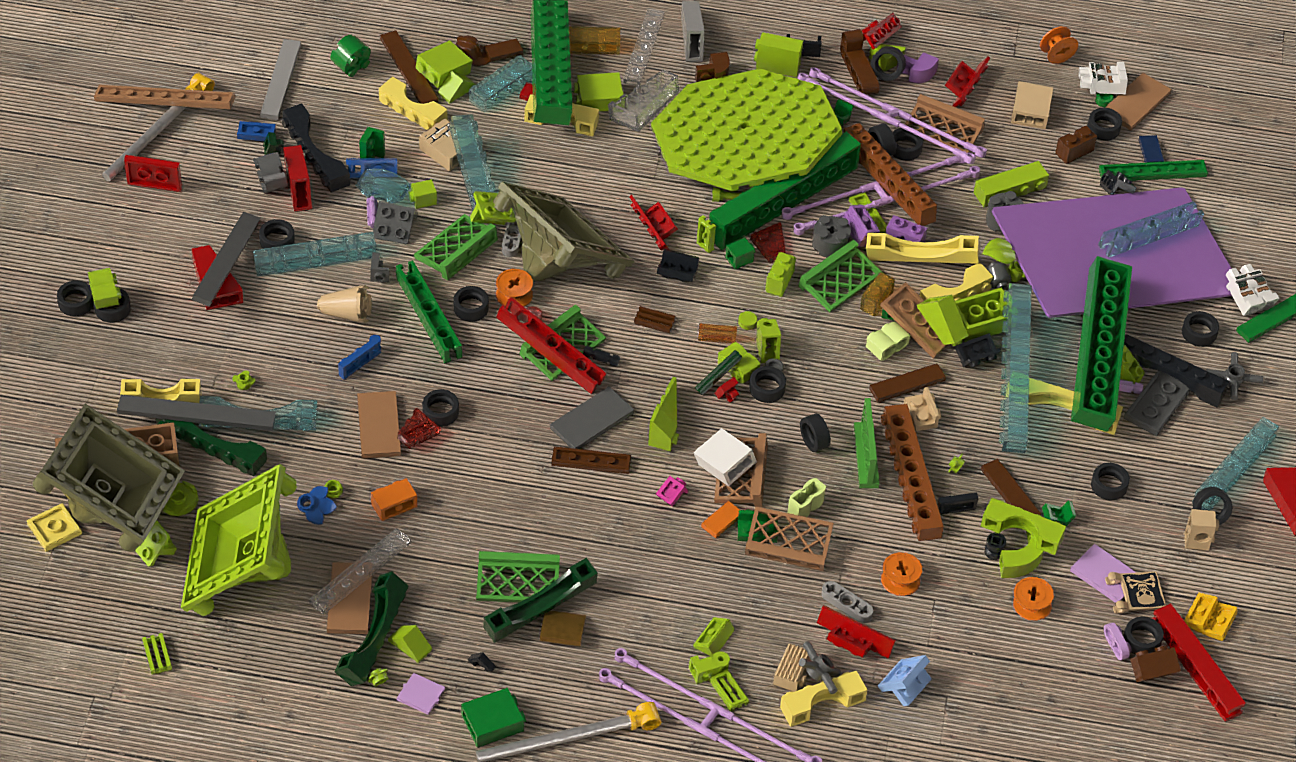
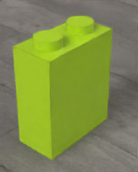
[754,32,803,77]
[416,40,473,88]
[574,72,624,112]

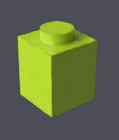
[408,179,437,209]

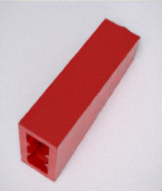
[283,145,312,211]
[191,245,244,310]
[1263,467,1296,536]

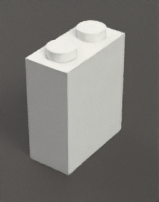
[693,428,757,487]

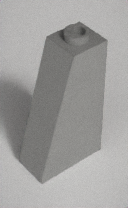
[681,1,704,62]

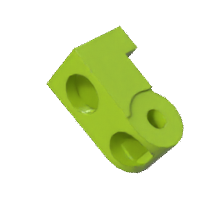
[689,651,730,684]

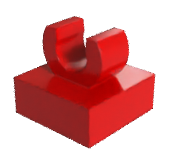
[714,377,739,403]

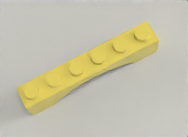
[866,233,980,264]
[1004,373,1123,435]

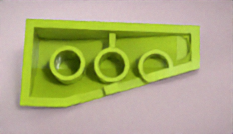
[648,377,679,451]

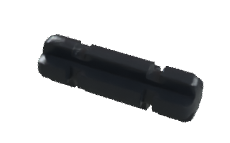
[583,346,620,366]

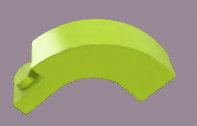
[999,531,1044,578]

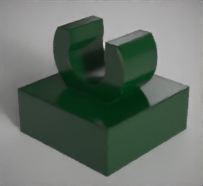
[263,132,284,155]

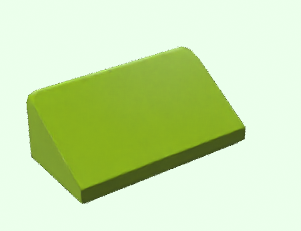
[693,617,735,656]

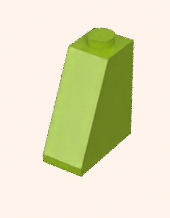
[917,294,968,346]

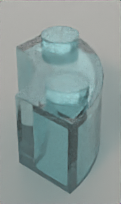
[355,169,411,204]

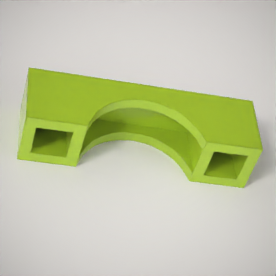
[981,498,1066,555]

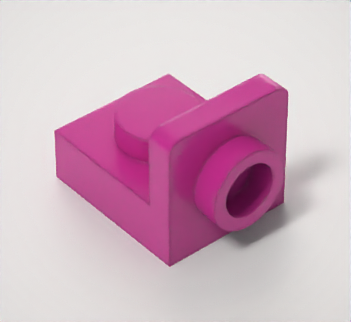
[656,476,689,507]

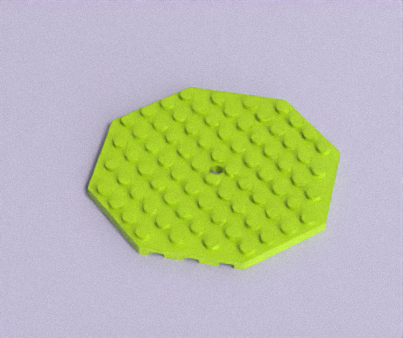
[651,69,842,191]

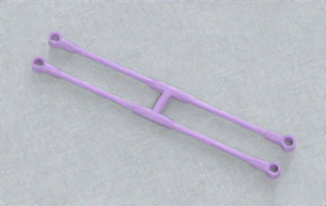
[798,67,987,164]
[782,151,980,235]
[599,648,822,762]

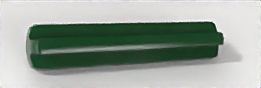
[695,350,742,395]

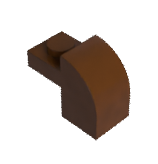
[695,52,730,82]

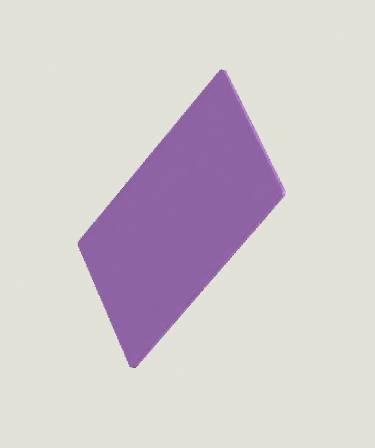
[992,187,1232,318]

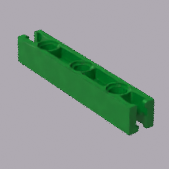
[396,260,462,363]

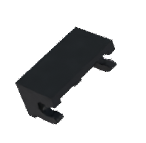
[786,34,822,58]

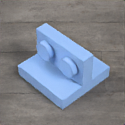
[878,655,932,706]

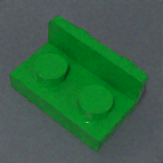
[359,127,385,166]
[737,510,778,543]

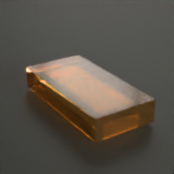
[698,323,737,344]

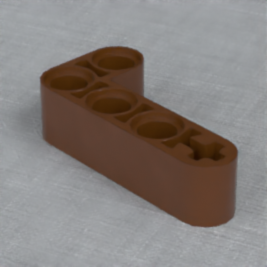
[840,29,880,95]

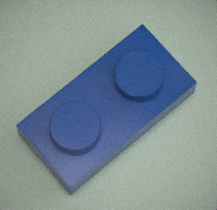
[237,121,276,141]

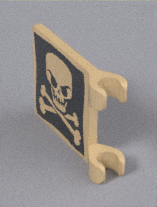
[1105,571,1166,614]

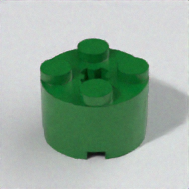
[330,34,371,77]

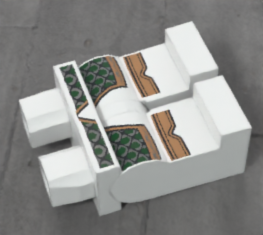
[1078,62,1128,95]
[1226,264,1279,316]

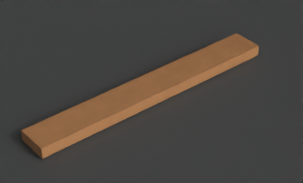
[94,85,236,109]

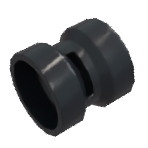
[984,532,1006,560]

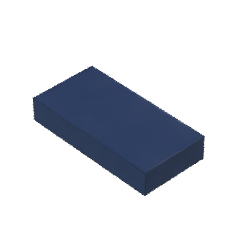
[1138,135,1164,163]

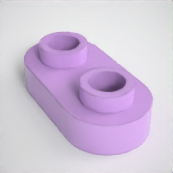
[1104,622,1131,660]

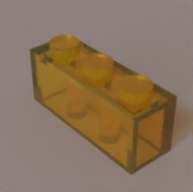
[569,26,620,55]

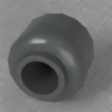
[987,261,1012,289]

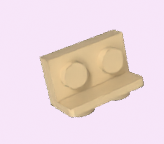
[904,387,941,432]

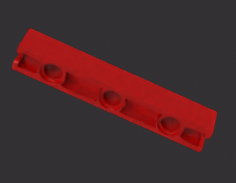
[496,297,607,394]
[1152,603,1246,722]

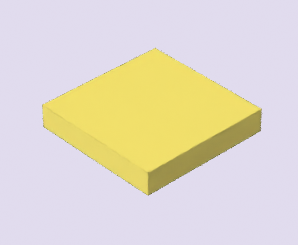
[27,503,82,552]

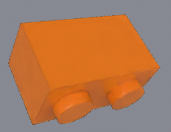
[371,478,417,521]

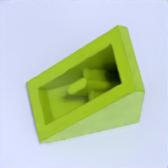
[869,44,906,72]
[438,71,476,104]
[388,625,432,663]

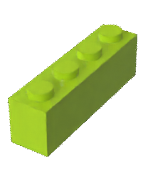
[973,161,1049,207]

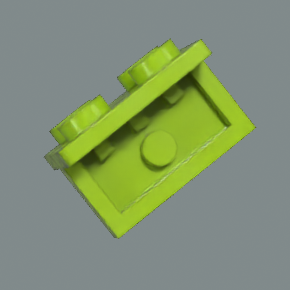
[470,191,516,225]
[135,520,177,567]

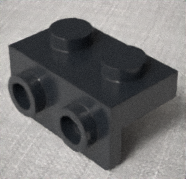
[1100,169,1136,195]
[656,249,700,282]
[955,333,1002,368]

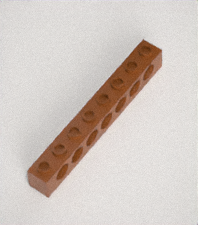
[844,123,937,226]
[881,404,944,541]

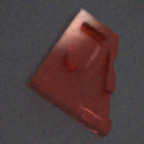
[750,222,786,263]
[398,408,441,449]

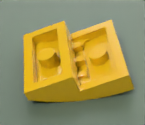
[1184,593,1238,641]

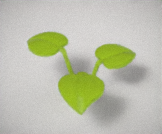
[982,238,1026,282]

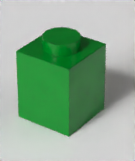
[725,238,755,269]

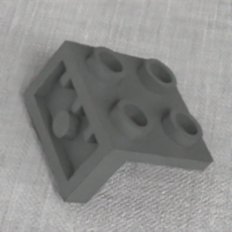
[372,202,418,245]

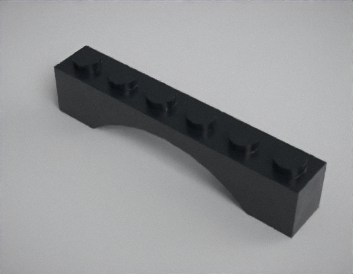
[281,103,350,193]
[1124,334,1229,408]

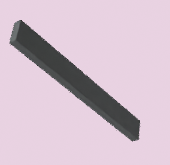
[192,211,261,307]
[117,395,276,431]

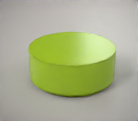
[738,311,757,330]

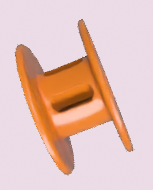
[1040,26,1079,64]
[496,269,533,307]
[881,552,922,596]
[1013,577,1054,621]

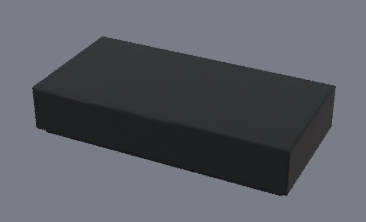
[937,492,979,515]

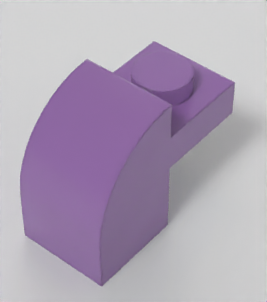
[897,52,939,83]

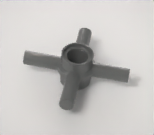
[1206,352,1264,400]
[799,641,841,694]

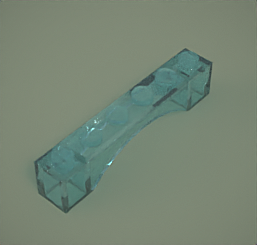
[199,396,318,431]

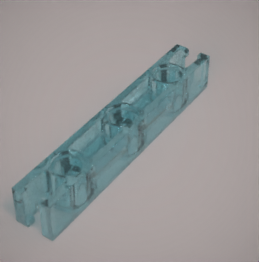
[1098,201,1204,257]
[253,232,376,277]
[1192,417,1279,511]

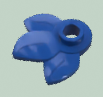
[297,486,337,525]

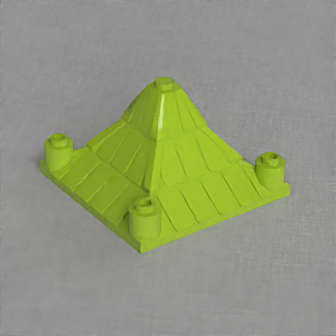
[181,464,297,616]

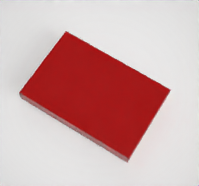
[124,155,182,192]

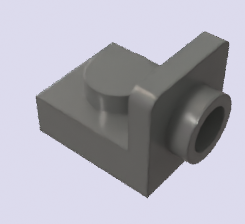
[370,252,389,282]

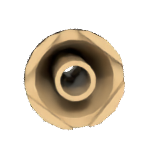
[317,285,372,323]

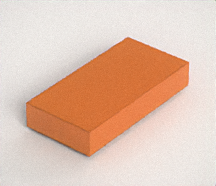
[701,501,740,538]

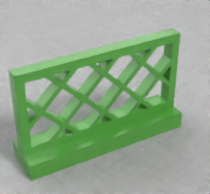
[414,214,498,281]
[798,239,883,312]
[519,304,606,381]
[854,398,879,488]
[476,551,560,603]

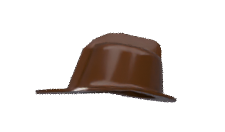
[455,35,490,66]

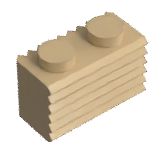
[773,643,811,692]

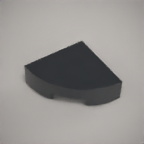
[468,652,496,672]

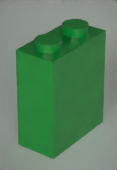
[461,688,526,748]

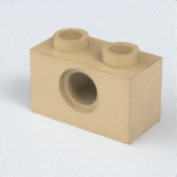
[1184,509,1219,551]

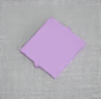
[397,673,445,715]

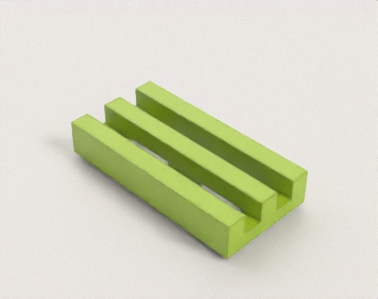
[696,215,716,253]
[142,633,172,675]
[710,669,749,712]

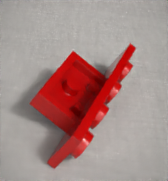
[861,12,902,50]
[944,56,990,107]
[629,195,678,251]
[816,605,896,659]

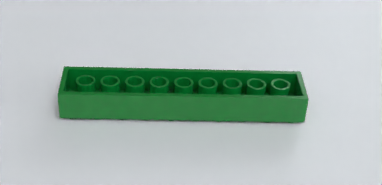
[530,0,572,126]
[709,131,861,250]
[1071,256,1132,432]

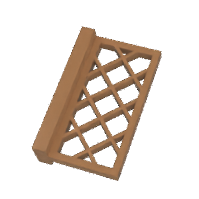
[905,94,985,153]
[714,433,768,507]
[745,506,834,571]

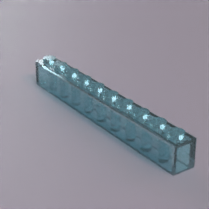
[999,283,1032,454]

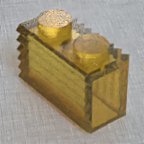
[860,272,895,316]

